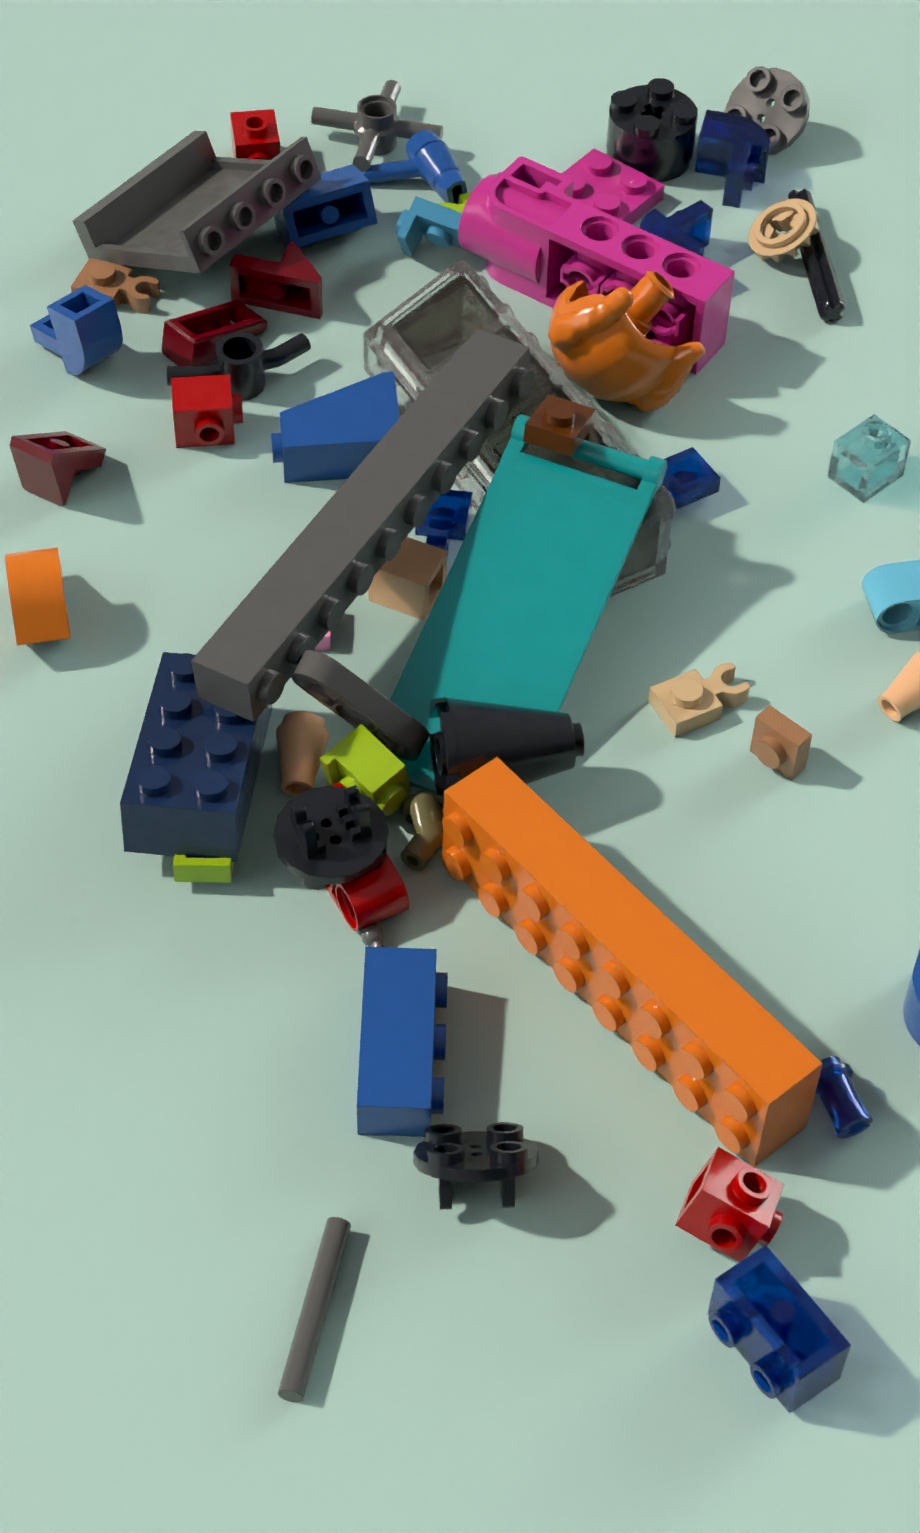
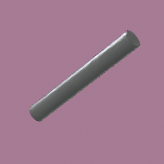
[278,1217,351,1403]

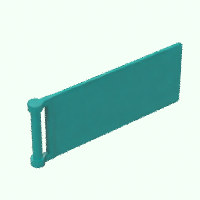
[390,414,668,797]

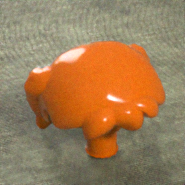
[548,271,706,412]

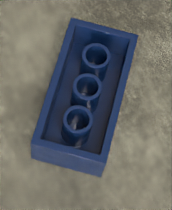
[120,652,272,862]

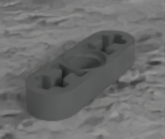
[291,650,430,761]

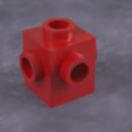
[675,1147,784,1263]

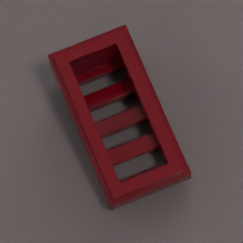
[161,299,268,366]

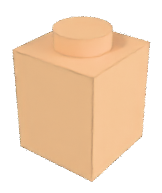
[368,537,447,621]

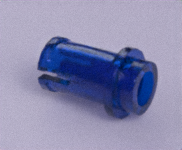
[815,1056,873,1139]

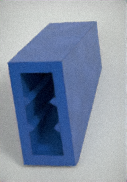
[271,371,400,483]

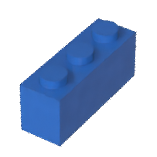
[357,947,448,1137]

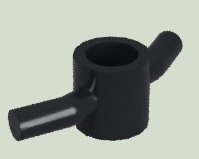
[167,332,311,401]

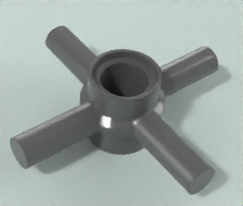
[311,80,443,172]

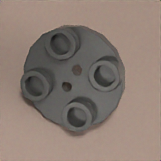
[722,66,810,156]

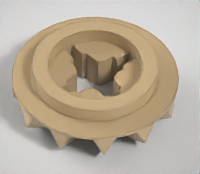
[748,199,819,263]

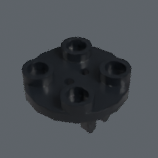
[273,785,389,890]
[413,1122,538,1210]

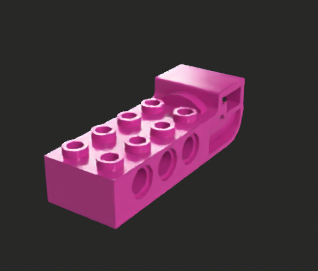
[458,156,735,375]

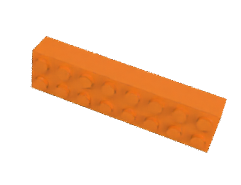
[441,757,823,1167]

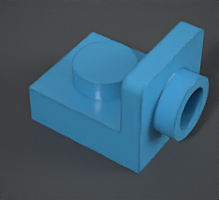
[396,196,464,257]

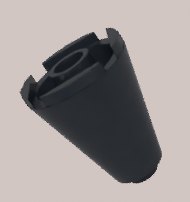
[429,697,585,809]

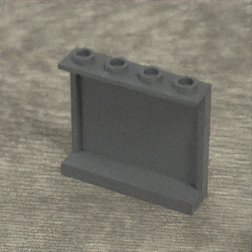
[73,131,322,274]

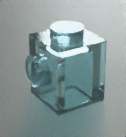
[827,414,911,503]

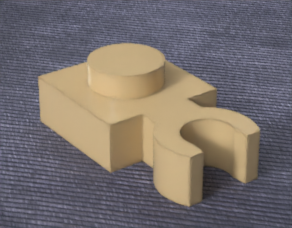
[648,663,750,737]

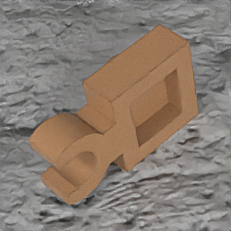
[71,258,161,314]

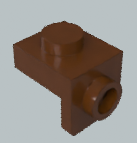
[523,394,597,457]

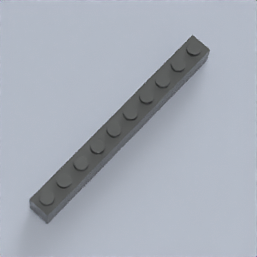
[191,329,534,722]

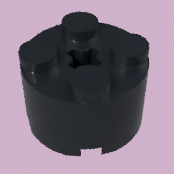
[606,78,698,182]

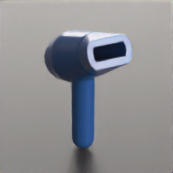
[360,130,468,204]

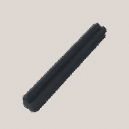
[788,189,845,322]

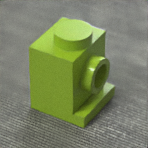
[320,724,411,816]

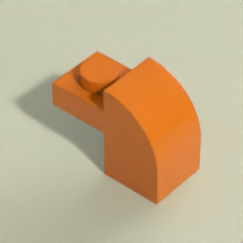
[5,547,71,646]

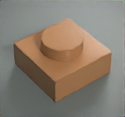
[750,705,812,781]

